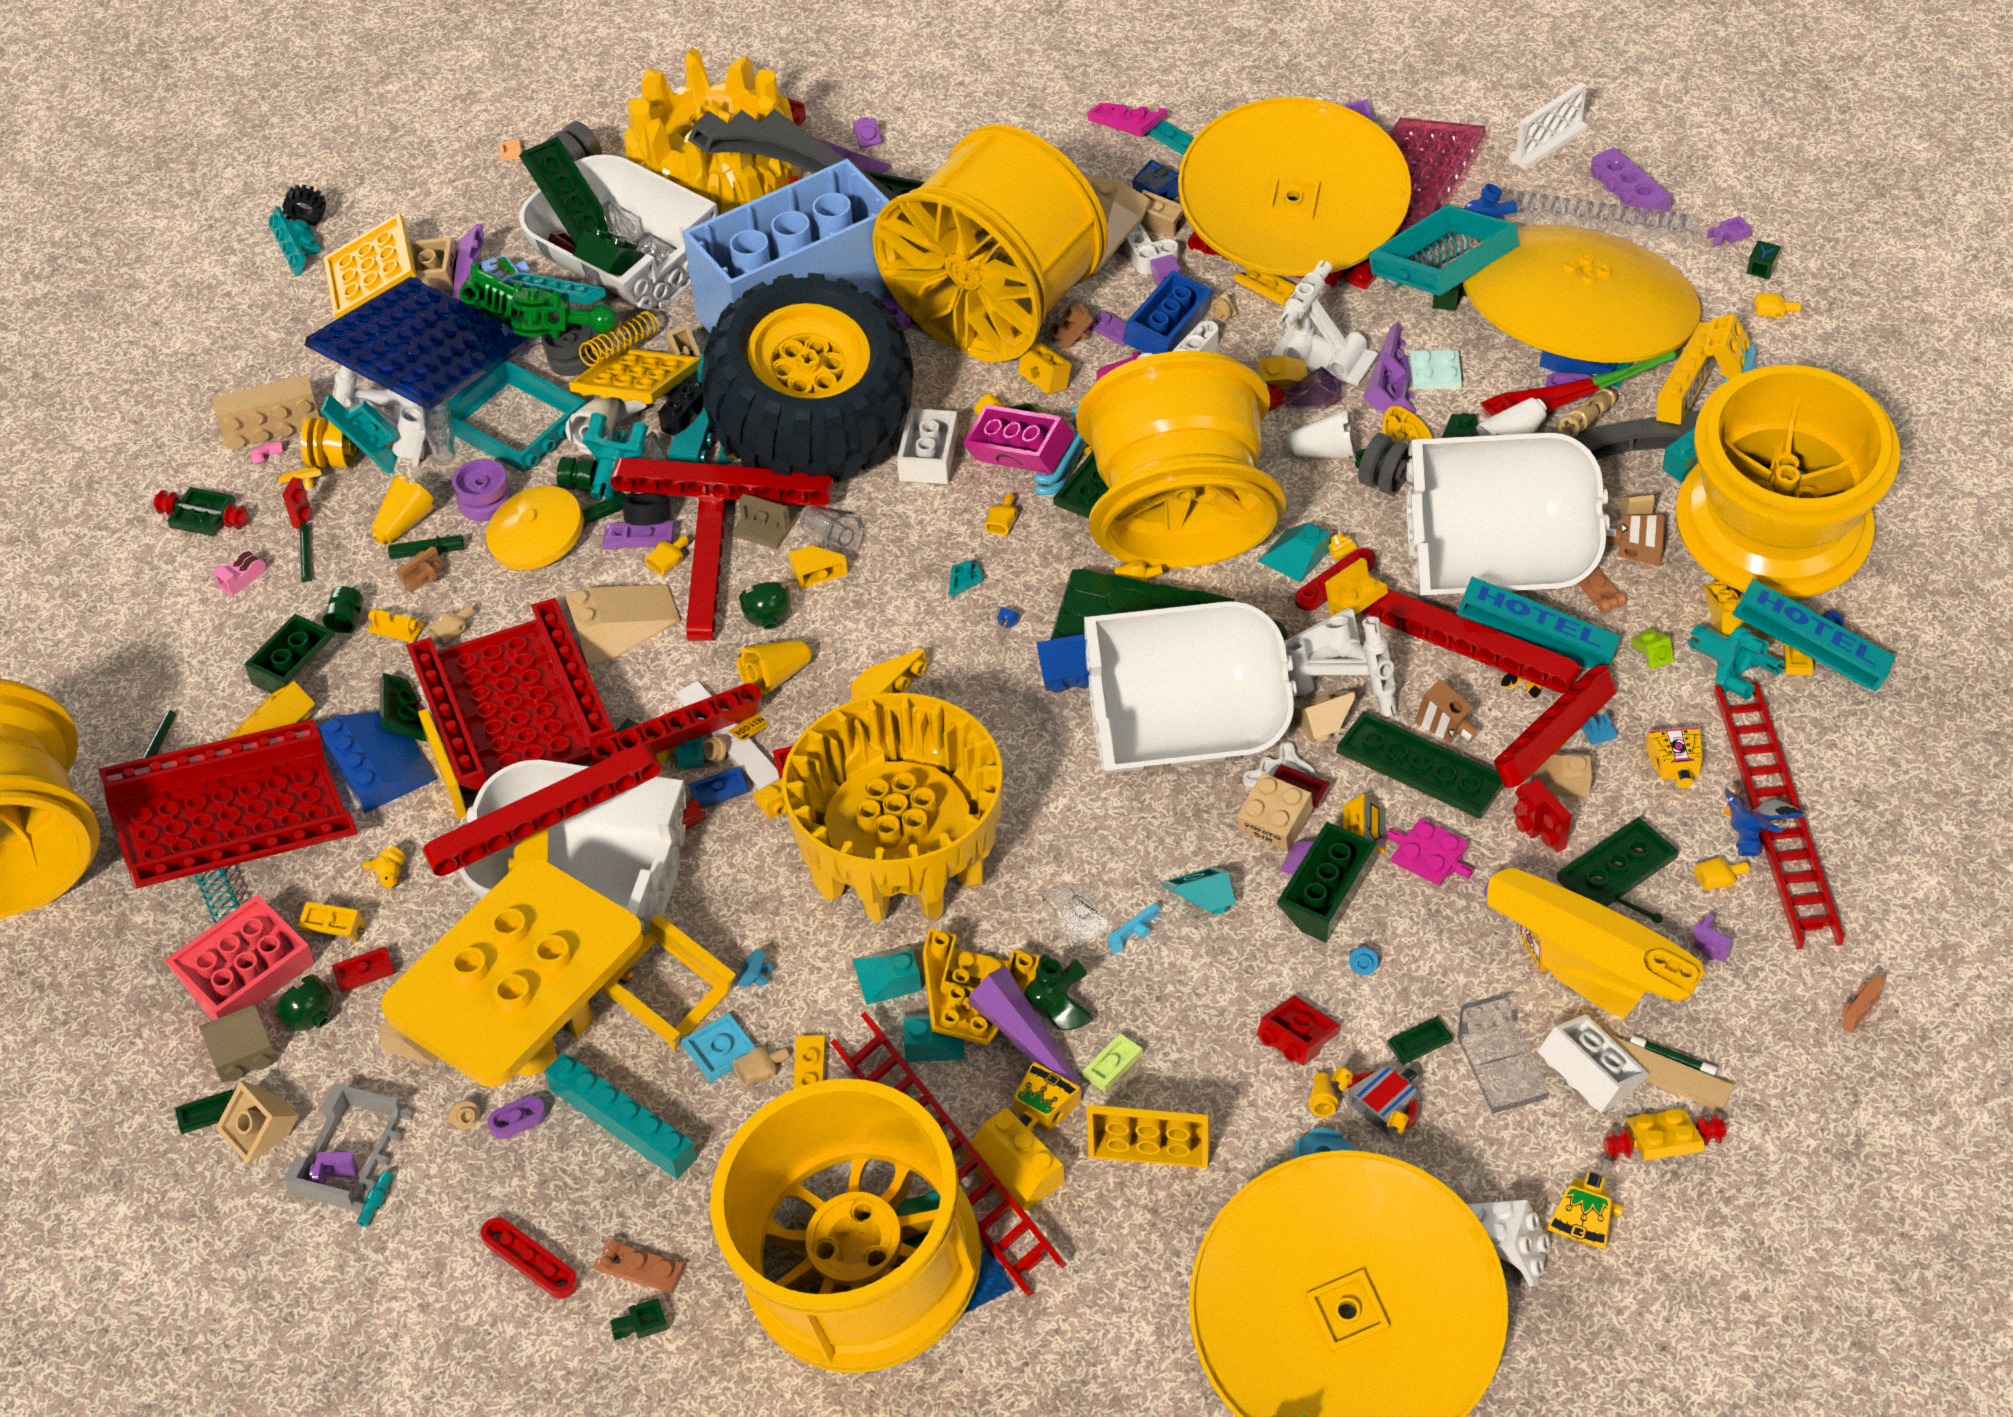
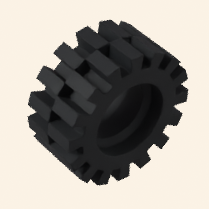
[282,184,326,226]

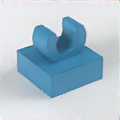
[1581,713,1617,746]
[737,949,773,987]

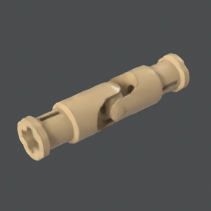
[1558,387,1616,438]

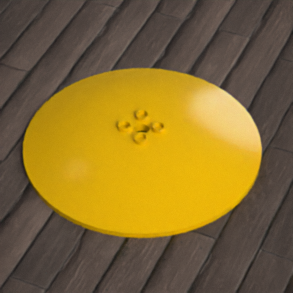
[1178,97,1411,276]
[1463,225,1701,363]
[1189,1150,1508,1417]

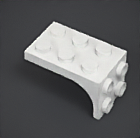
[1467,1200,1550,1287]

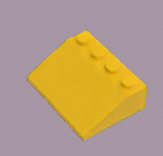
[1086,1105,1211,1168]

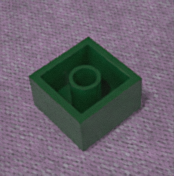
[573,228,645,276]

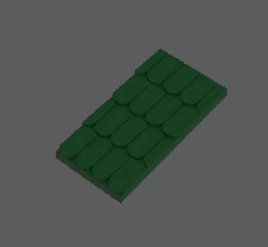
[1050,569,1235,640]

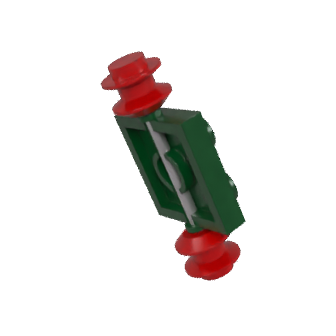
[153,487,249,537]

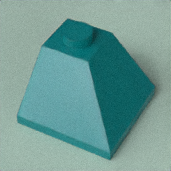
[1258,522,1330,583]
[1161,867,1236,914]
[852,945,922,1005]
[904,1012,964,1062]

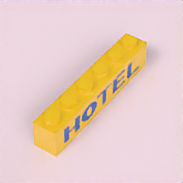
[1656,322,1717,425]

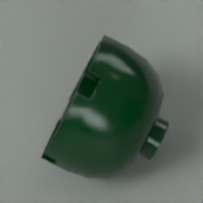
[739,582,791,629]
[275,974,333,1031]

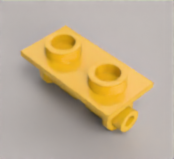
[367,608,425,643]

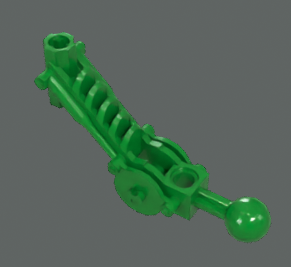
[459,262,618,338]

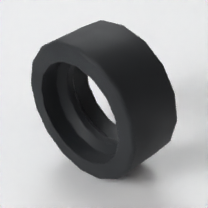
[622,493,671,526]

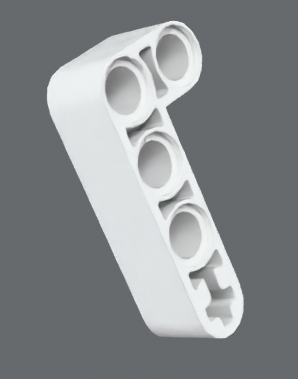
[1121,223,1178,274]
[1137,321,1218,359]

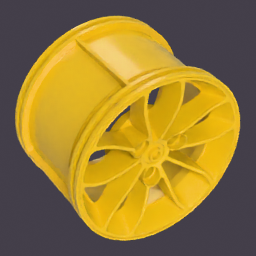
[710,1079,982,1373]

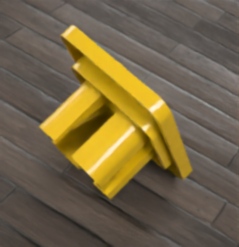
[381,859,643,1087]

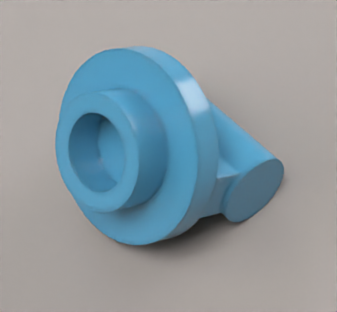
[1349,947,1379,975]

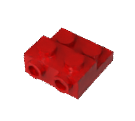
[1513,779,1572,853]
[1256,995,1341,1066]

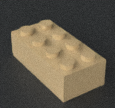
[212,374,320,450]

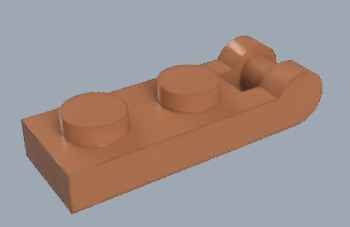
[1577,567,1626,614]
[594,1239,685,1294]

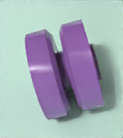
[452,459,512,522]

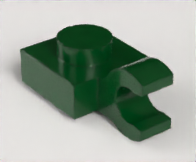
[610,1298,668,1341]

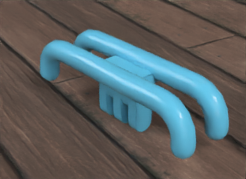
[1034,406,1087,495]

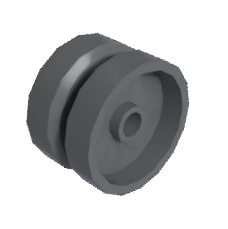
[547,121,603,162]
[541,323,599,376]
[1358,432,1412,496]

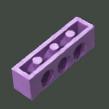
[1590,147,1672,222]

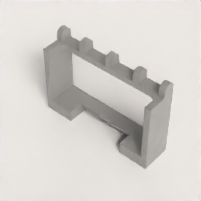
[283,1083,414,1212]

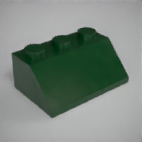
[244,614,335,694]

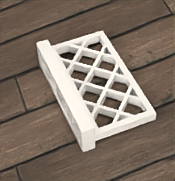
[1509,82,1588,170]

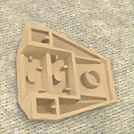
[1083,174,1150,275]
[563,584,680,667]

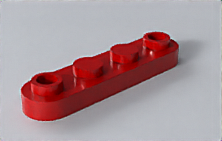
[1295,548,1376,611]
[480,1218,578,1299]

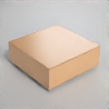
[498,139,522,161]

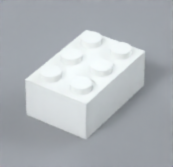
[897,408,959,484]

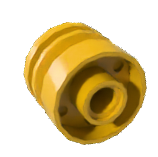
[301,417,356,468]

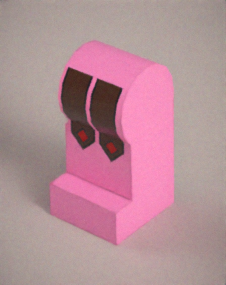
[213,551,266,596]

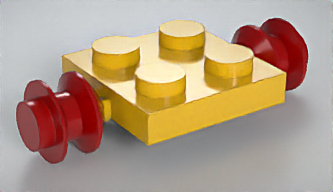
[1603,1109,1726,1161]

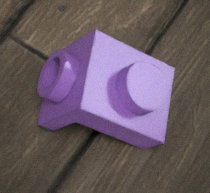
[853,117,882,149]
[1692,914,1733,963]
[309,1150,358,1185]

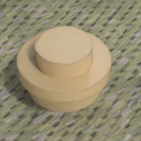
[703,736,727,763]

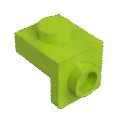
[1631,629,1674,669]

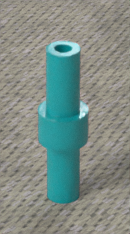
[356,1171,393,1227]

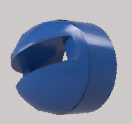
[997,607,1020,628]

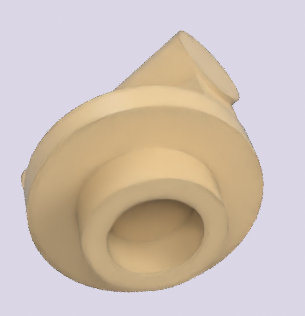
[1211,293,1238,321]
[445,1100,479,1130]

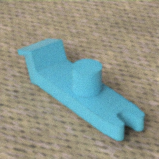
[1108,903,1160,954]

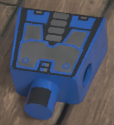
[1132,159,1179,200]

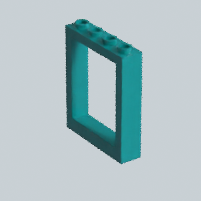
[1368,204,1519,296]
[435,357,586,473]

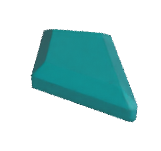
[949,560,983,597]

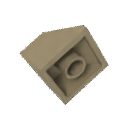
[199,1004,277,1083]

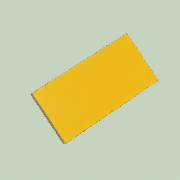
[418,709,467,819]

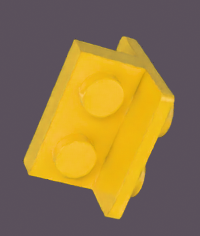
[1325,558,1388,616]

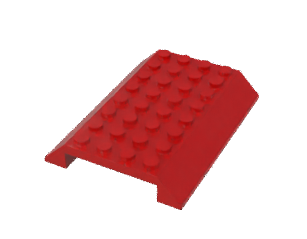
[406,597,615,791]
[98,719,358,889]

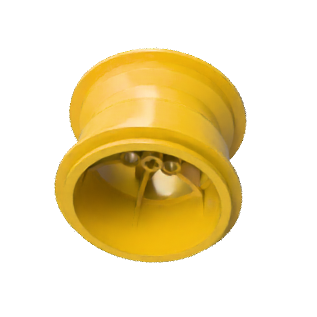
[1076,351,1286,569]
[1675,365,1900,599]
[0,679,100,919]

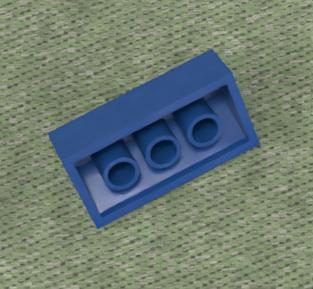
[1036,634,1089,693]

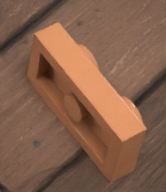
[1841,974,1886,1033]

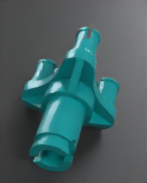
[582,413,649,500]
[1688,624,1785,700]

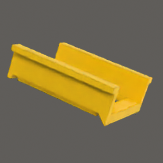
[600,913,736,1050]

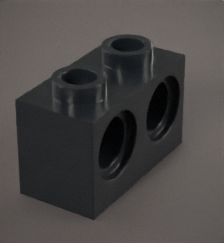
[658,382,704,436]

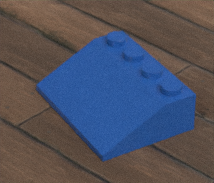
[316,711,438,813]

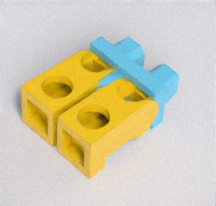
[1703,313,1756,382]

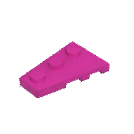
[1087,103,1167,137]

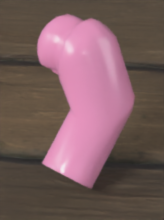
[250,441,284,464]

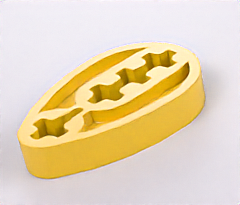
[1382,406,1432,443]

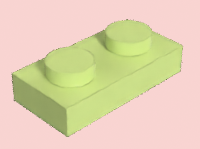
[1082,1033,1143,1092]

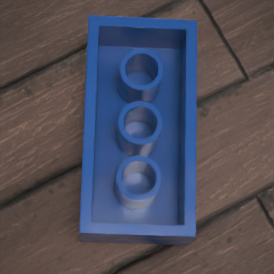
[1122,270,1214,354]

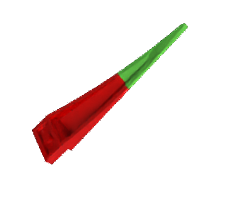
[1480,351,1677,418]

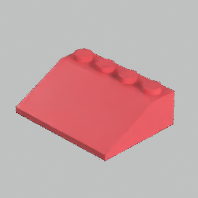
[165,894,314,1021]

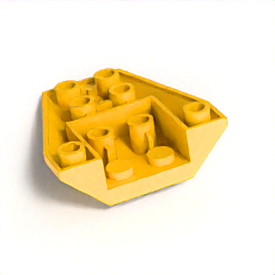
[922,928,1040,1045]

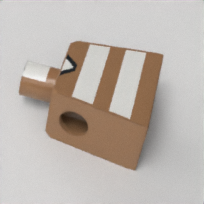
[1606,514,1665,566]
[1415,679,1479,743]

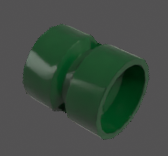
[557,456,598,491]
[322,586,364,633]

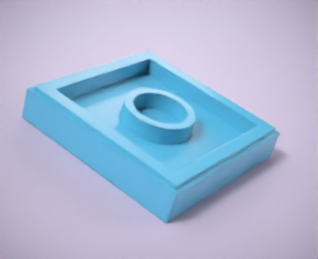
[680,1012,756,1083]

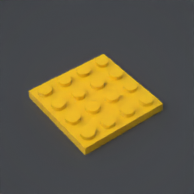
[324,213,416,321]
[569,347,701,404]

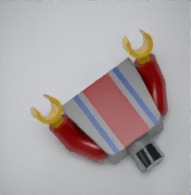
[1331,1067,1419,1137]

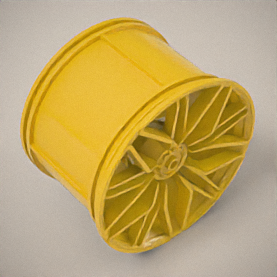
[872,124,1108,363]

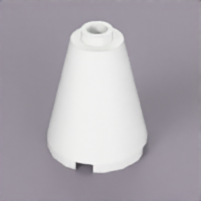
[565,395,619,453]
[1476,398,1547,436]
[1287,410,1356,460]

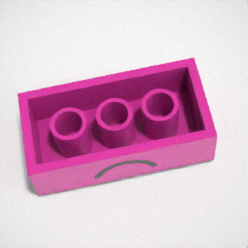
[963,404,1075,474]

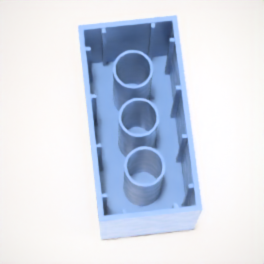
[682,159,891,333]

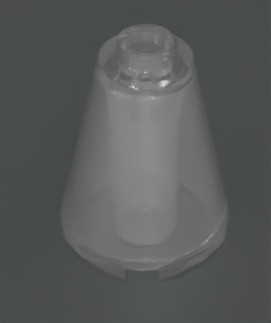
[800,504,866,559]

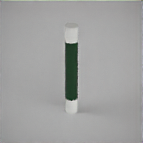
[1630,1035,1718,1077]

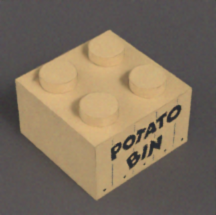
[405,237,457,293]
[1236,773,1313,851]

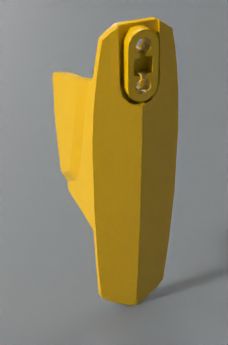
[1487,867,1704,1019]

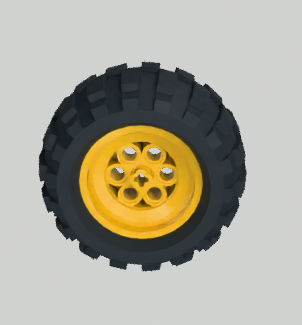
[702,273,914,482]

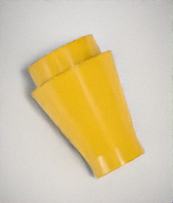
[1308,1073,1338,1117]

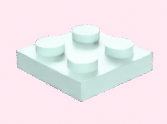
[1409,350,1462,389]

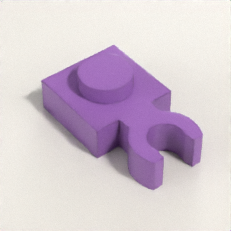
[1707,216,1752,246]

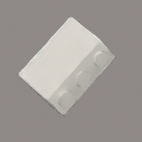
[1537,1014,1650,1113]

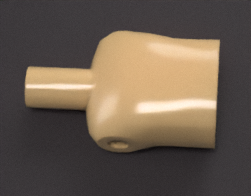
[427,605,474,645]
[733,1047,789,1087]

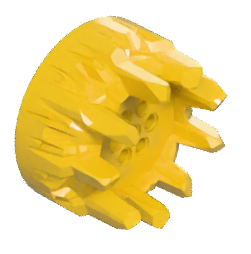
[625,47,802,216]
[782,693,1003,924]

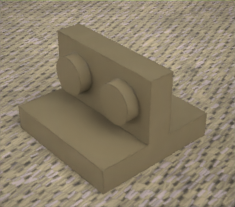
[732,494,800,550]

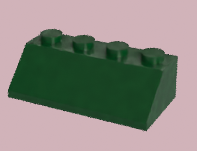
[1277,821,1377,943]

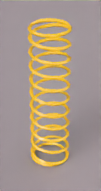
[579,311,659,367]

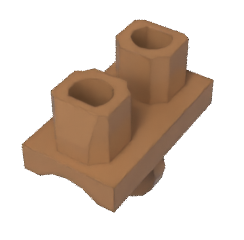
[1050,303,1093,349]
[396,546,446,593]

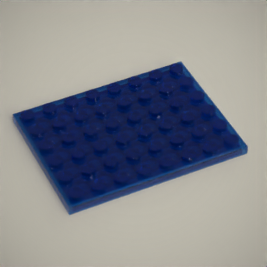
[304,277,530,410]

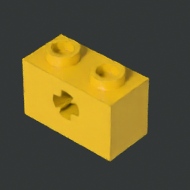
[1018,343,1072,394]

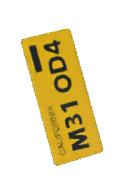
[728,713,769,741]

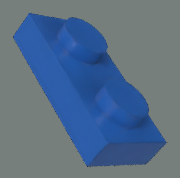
[688,767,749,808]

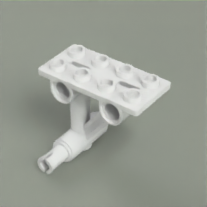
[1271,260,1378,386]
[332,353,429,467]
[1284,608,1397,716]

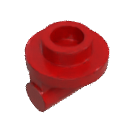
[1267,384,1285,411]

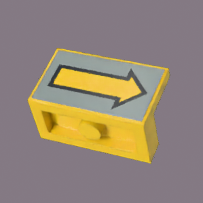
[1343,794,1386,853]

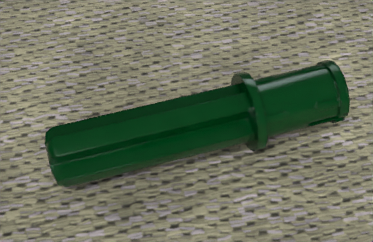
[582,493,627,528]
[388,534,464,559]

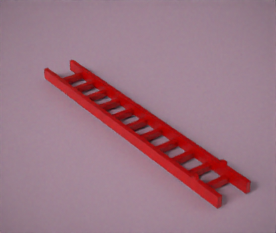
[1714,681,1844,950]
[830,1012,1067,1296]

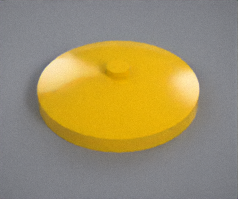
[486,486,584,571]

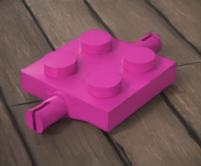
[1386,818,1474,886]

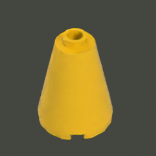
[370,475,436,545]
[737,640,812,697]

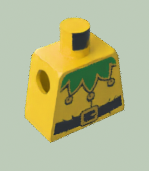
[1013,1062,1081,1132]
[1547,1172,1613,1250]

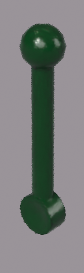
[1615,898,1663,923]

